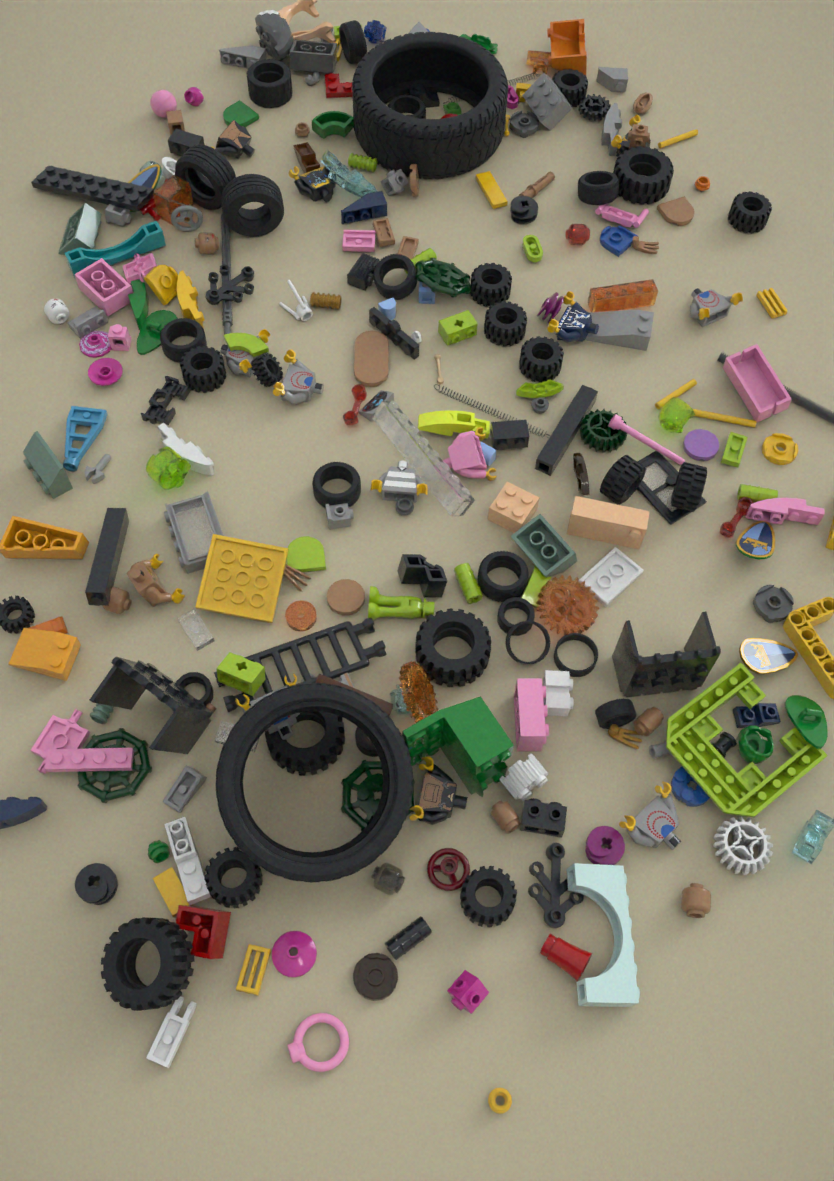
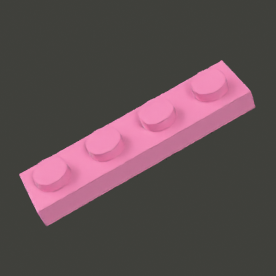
[45,748,134,772]

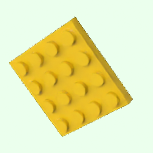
[195,534,289,623]

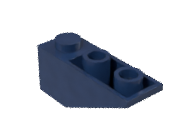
[341,191,387,224]

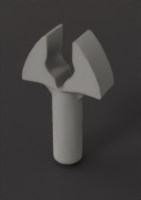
[85,454,111,484]

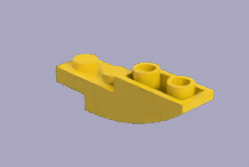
[177,270,205,329]

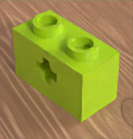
[438,310,478,346]
[216,652,266,696]

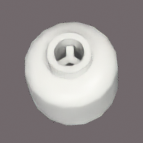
[44,299,70,324]

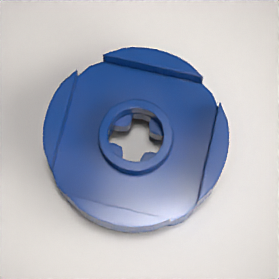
[671,766,710,807]

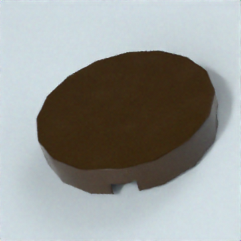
[353,953,398,1001]

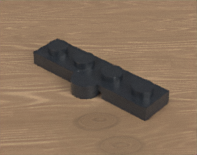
[369,307,419,360]

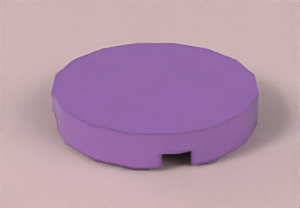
[683,429,719,461]

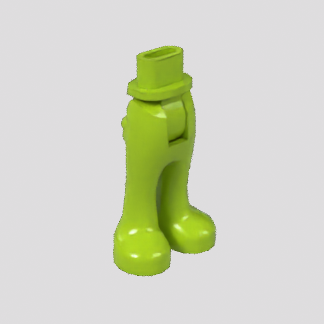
[368,586,435,620]

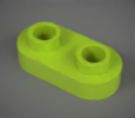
[522,235,543,262]

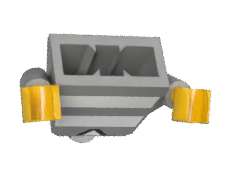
[370,461,428,503]

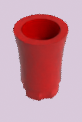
[540,934,592,982]

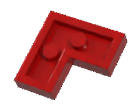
[325,73,353,98]

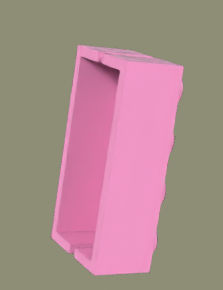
[723,344,792,423]

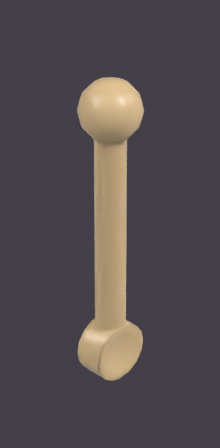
[434,354,444,384]

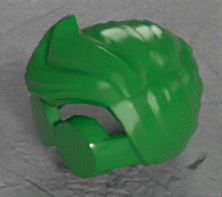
[737,726,774,764]

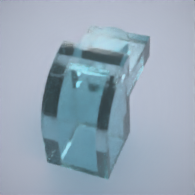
[792,810,834,864]

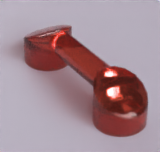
[343,384,367,425]
[719,497,753,538]

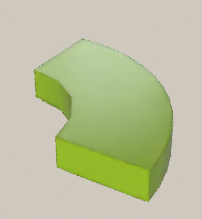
[223,333,269,357]
[516,379,564,398]

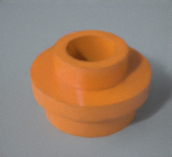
[695,176,710,191]

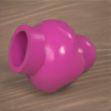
[184,87,204,106]

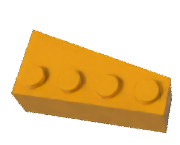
[0,516,89,559]

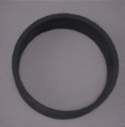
[505,621,550,664]
[554,633,598,677]

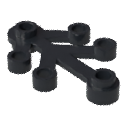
[205,264,254,305]
[528,843,584,928]

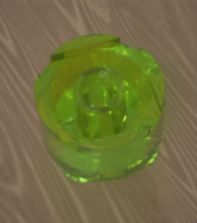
[146,447,191,489]

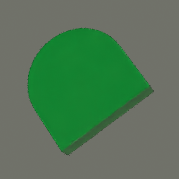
[223,100,259,127]

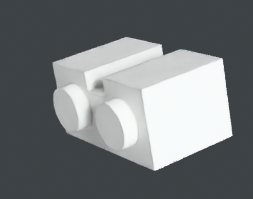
[543,670,574,716]

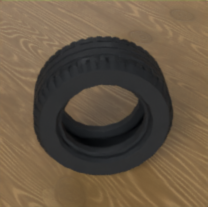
[175,145,236,210]

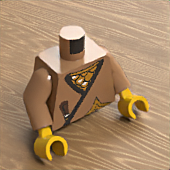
[127,554,185,607]

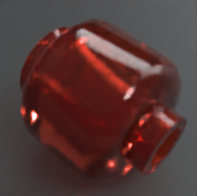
[565,224,590,245]

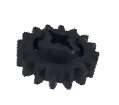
[578,94,611,121]

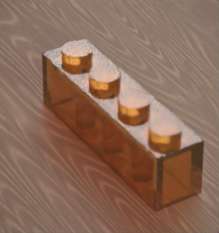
[587,279,658,312]

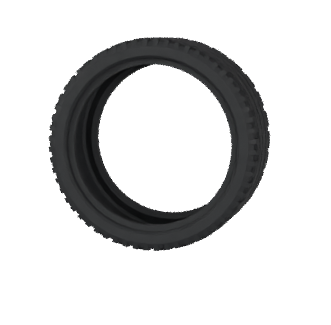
[216,683,413,883]

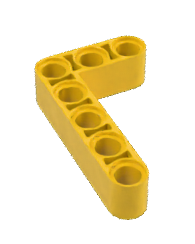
[783,597,834,699]

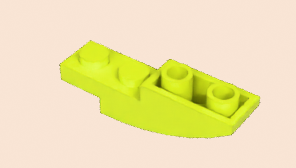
[418,410,490,439]

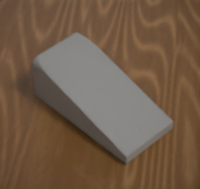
[163,766,207,813]

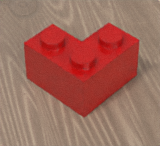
[176,905,231,959]

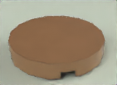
[410,164,419,197]
[327,579,365,615]

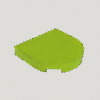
[287,536,326,573]

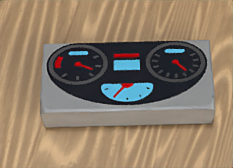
[359,390,394,422]

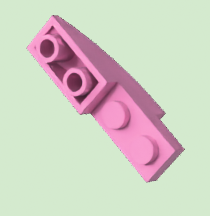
[745,498,825,525]

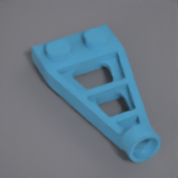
[63,406,108,472]

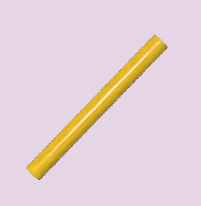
[685,408,756,428]

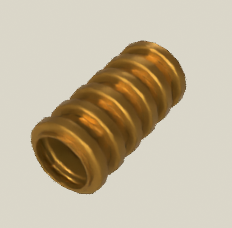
[310,292,341,310]

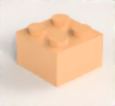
[488,482,540,533]

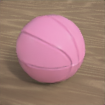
[150,90,177,118]

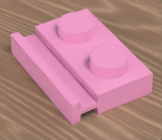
[342,230,375,252]

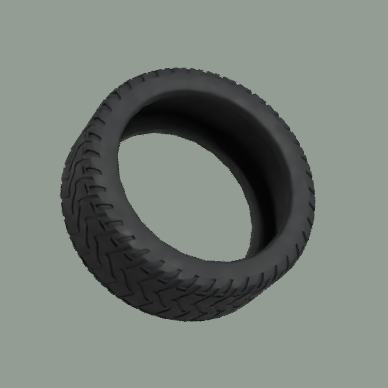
[352,32,508,179]

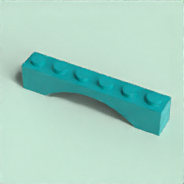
[64,221,166,278]

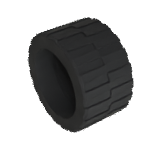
[247,59,293,108]

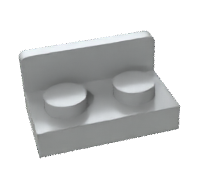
[67,306,108,338]

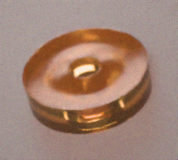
[285,600,317,631]

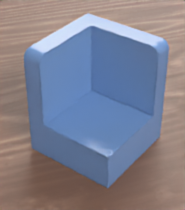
[419,282,435,304]

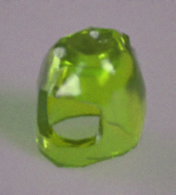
[658,397,695,433]

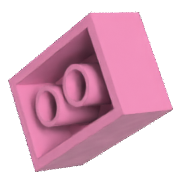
[74,258,133,316]
[513,678,549,751]

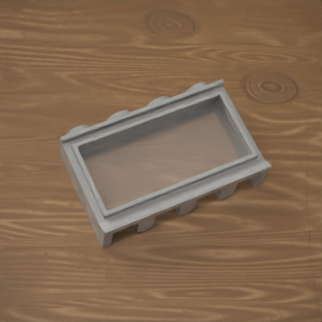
[164,491,224,574]

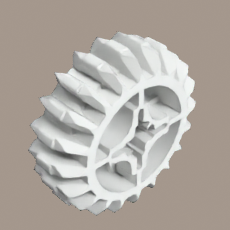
[713,816,773,875]

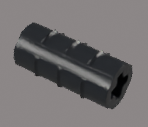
[385,916,432,960]

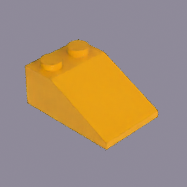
[9,628,81,681]

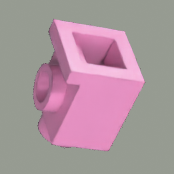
[108,324,132,351]

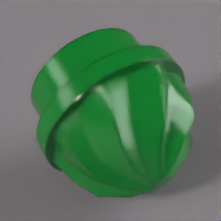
[148,840,170,863]

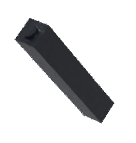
[535,385,598,476]
[85,508,129,606]

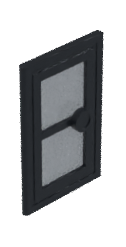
[637,451,707,525]

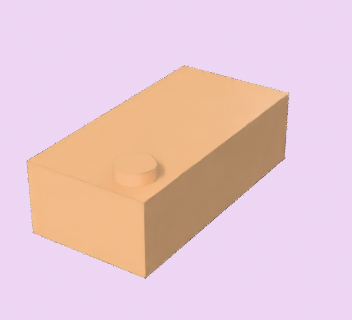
[567,496,650,549]

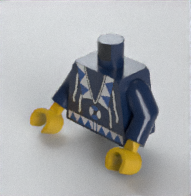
[547,291,599,343]

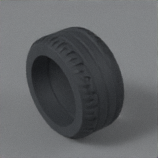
[339,20,367,63]
[388,95,426,119]
[578,171,619,205]
[373,254,418,300]
[160,318,207,363]
[312,461,361,508]
[477,551,529,602]

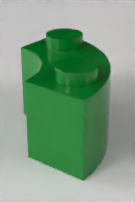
[312,111,354,139]

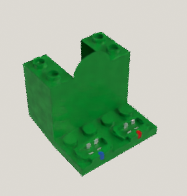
[402,696,514,797]

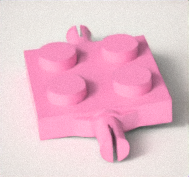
[123,253,157,284]
[31,709,90,774]

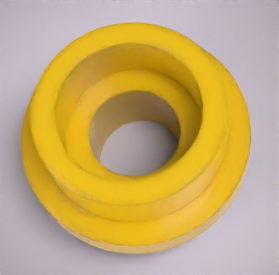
[488,1088,512,1114]

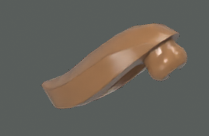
[633,92,653,114]

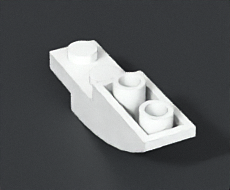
[158,423,214,476]
[164,817,211,906]

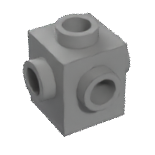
[380,169,408,195]

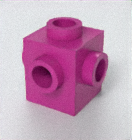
[447,970,489,1014]

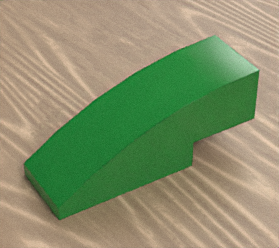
[128,279,149,330]

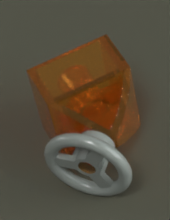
[153,175,203,232]

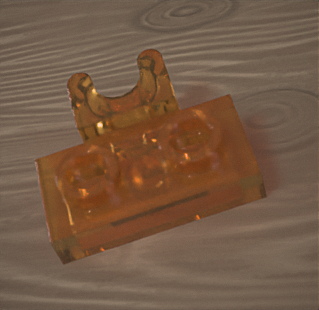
[527,50,552,75]

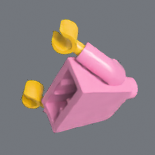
[442,427,497,481]

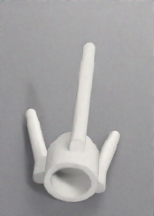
[279,280,313,321]

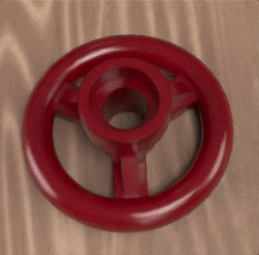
[427,848,470,891]

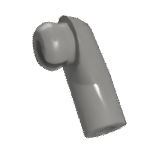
[305,72,320,85]

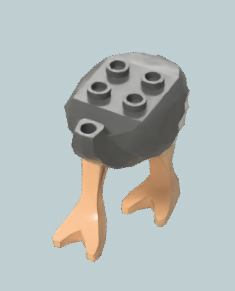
[255,0,336,60]

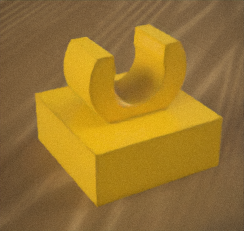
[516,83,531,103]

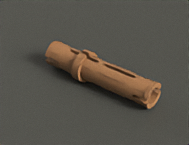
[519,171,555,198]

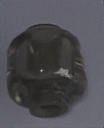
[371,862,405,895]

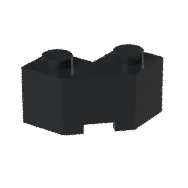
[397,554,447,598]

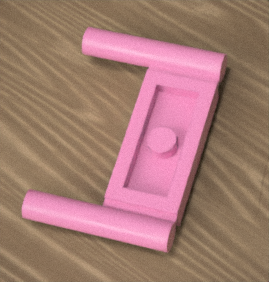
[595,203,649,228]

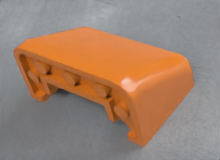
[547,19,587,75]

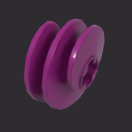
[537,292,564,323]
[585,826,625,865]

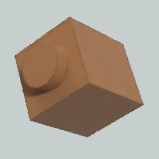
[166,110,185,135]

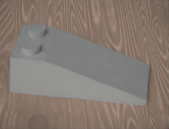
[585,310,654,351]

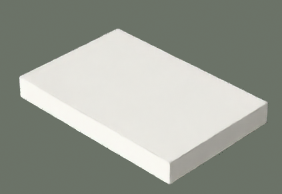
[577,547,644,607]

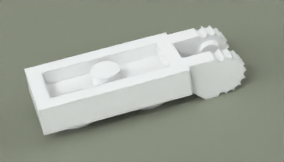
[146,996,197,1068]

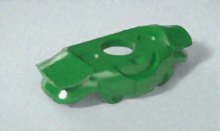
[461,34,498,54]

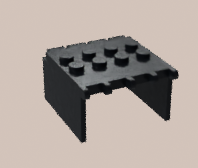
[612,611,721,698]
[89,657,213,754]

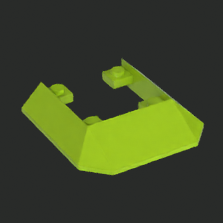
[666,663,828,817]

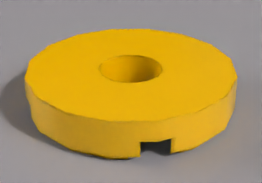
[762,433,799,465]

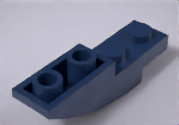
[0,797,47,829]

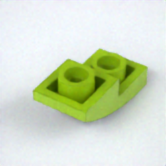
[520,566,551,608]

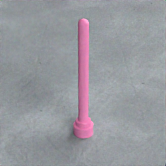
[608,414,685,465]

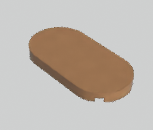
[354,331,389,387]

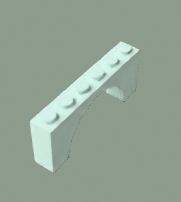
[566,863,640,1007]

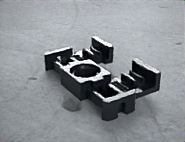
[141,376,192,425]

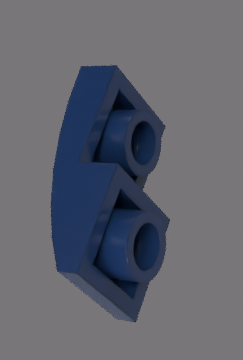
[732,703,781,728]

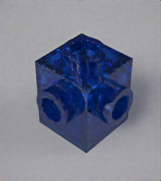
[364,20,387,43]

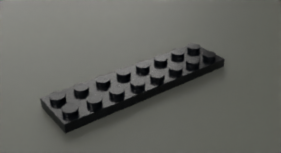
[31,166,155,212]

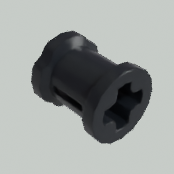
[712,732,737,758]

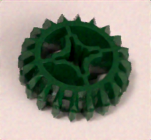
[579,409,627,453]

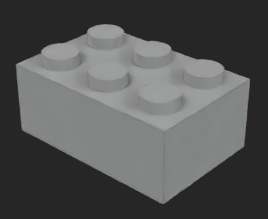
[522,73,572,131]

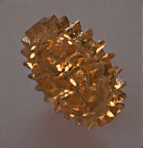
[536,575,599,635]
[399,661,438,723]

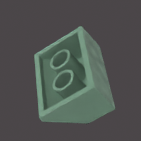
[58,203,102,255]
[23,431,73,499]
[511,514,577,578]

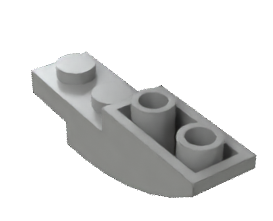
[601,103,622,156]

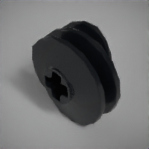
[510,196,538,224]
[75,863,118,905]

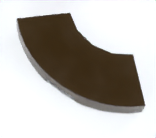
[573,453,590,495]

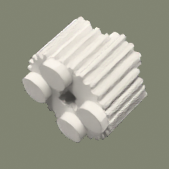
[500,753,548,801]

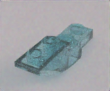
[320,150,377,197]

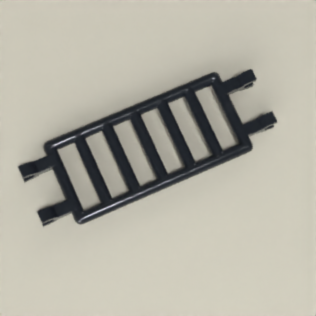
[214,618,386,712]

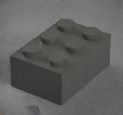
[290,40,337,74]

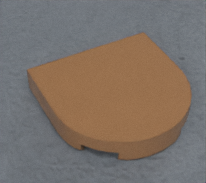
[657,196,694,226]

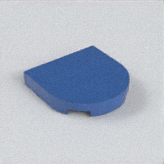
[600,226,637,257]

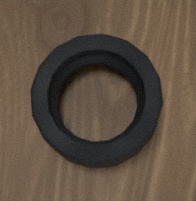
[497,597,535,636]
[176,672,214,706]
[595,698,637,729]

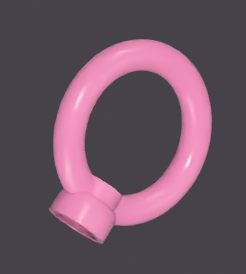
[287,1013,349,1072]

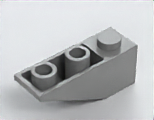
[219,46,267,69]

